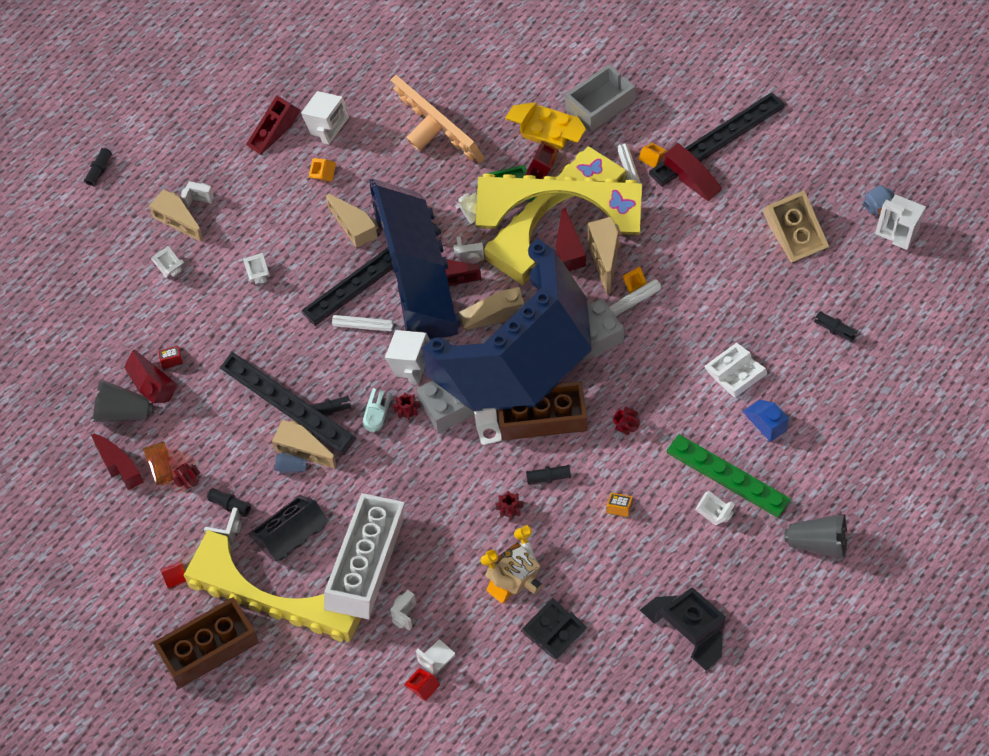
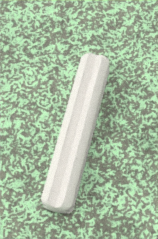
[618,144,641,184]
[609,279,661,316]
[332,315,394,331]

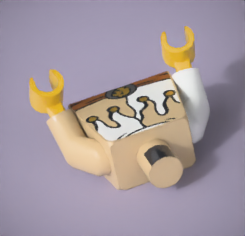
[481,525,543,595]

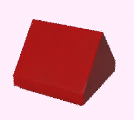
[160,561,186,589]

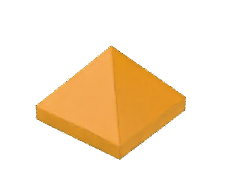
[622,266,647,294]

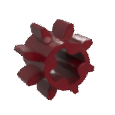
[393,392,420,420]
[613,406,640,435]
[172,462,201,489]
[496,491,523,520]

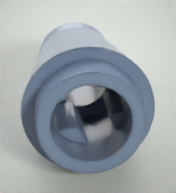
[274,452,307,473]

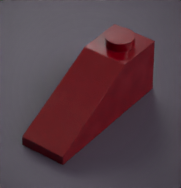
[246,95,301,155]
[556,208,586,271]
[445,259,481,286]
[124,350,178,404]

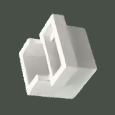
[301,91,349,145]
[875,194,926,250]
[385,330,430,385]

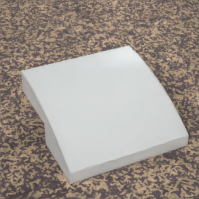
[705,343,767,398]

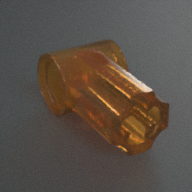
[143,441,173,485]

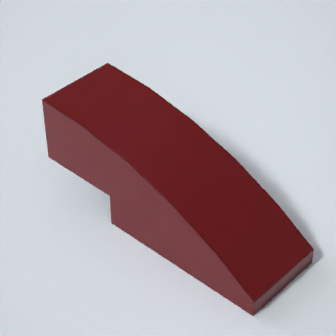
[524,141,559,179]
[664,143,722,201]
[91,433,144,490]

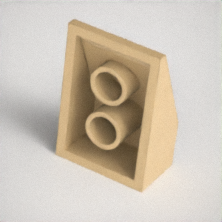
[762,190,829,263]
[588,217,620,295]

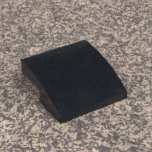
[520,598,587,660]

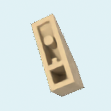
[149,189,203,242]
[326,194,378,248]
[459,287,524,331]
[272,420,336,469]

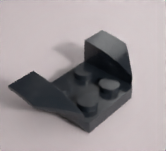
[640,587,726,670]

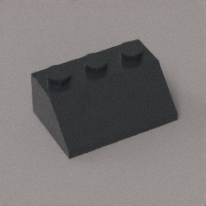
[248,495,329,561]

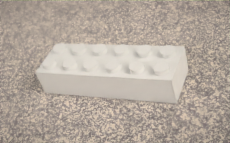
[324,493,404,619]

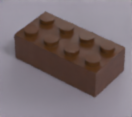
[498,381,588,441]
[153,597,259,689]

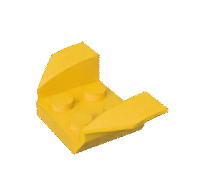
[505,102,586,150]

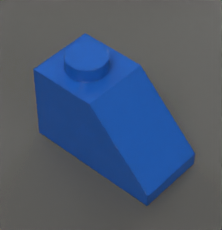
[743,400,789,442]

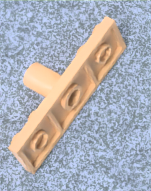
[391,75,485,164]

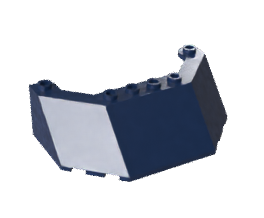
[368,178,461,340]
[422,238,592,411]

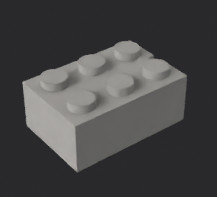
[565,64,635,132]

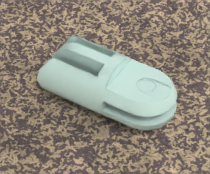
[363,388,392,432]

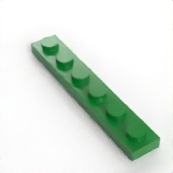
[667,434,791,518]

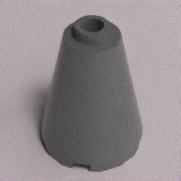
[93,380,153,423]
[784,514,847,559]

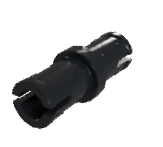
[84,148,112,187]
[814,311,858,342]
[310,395,352,416]
[526,465,571,485]
[207,488,251,517]

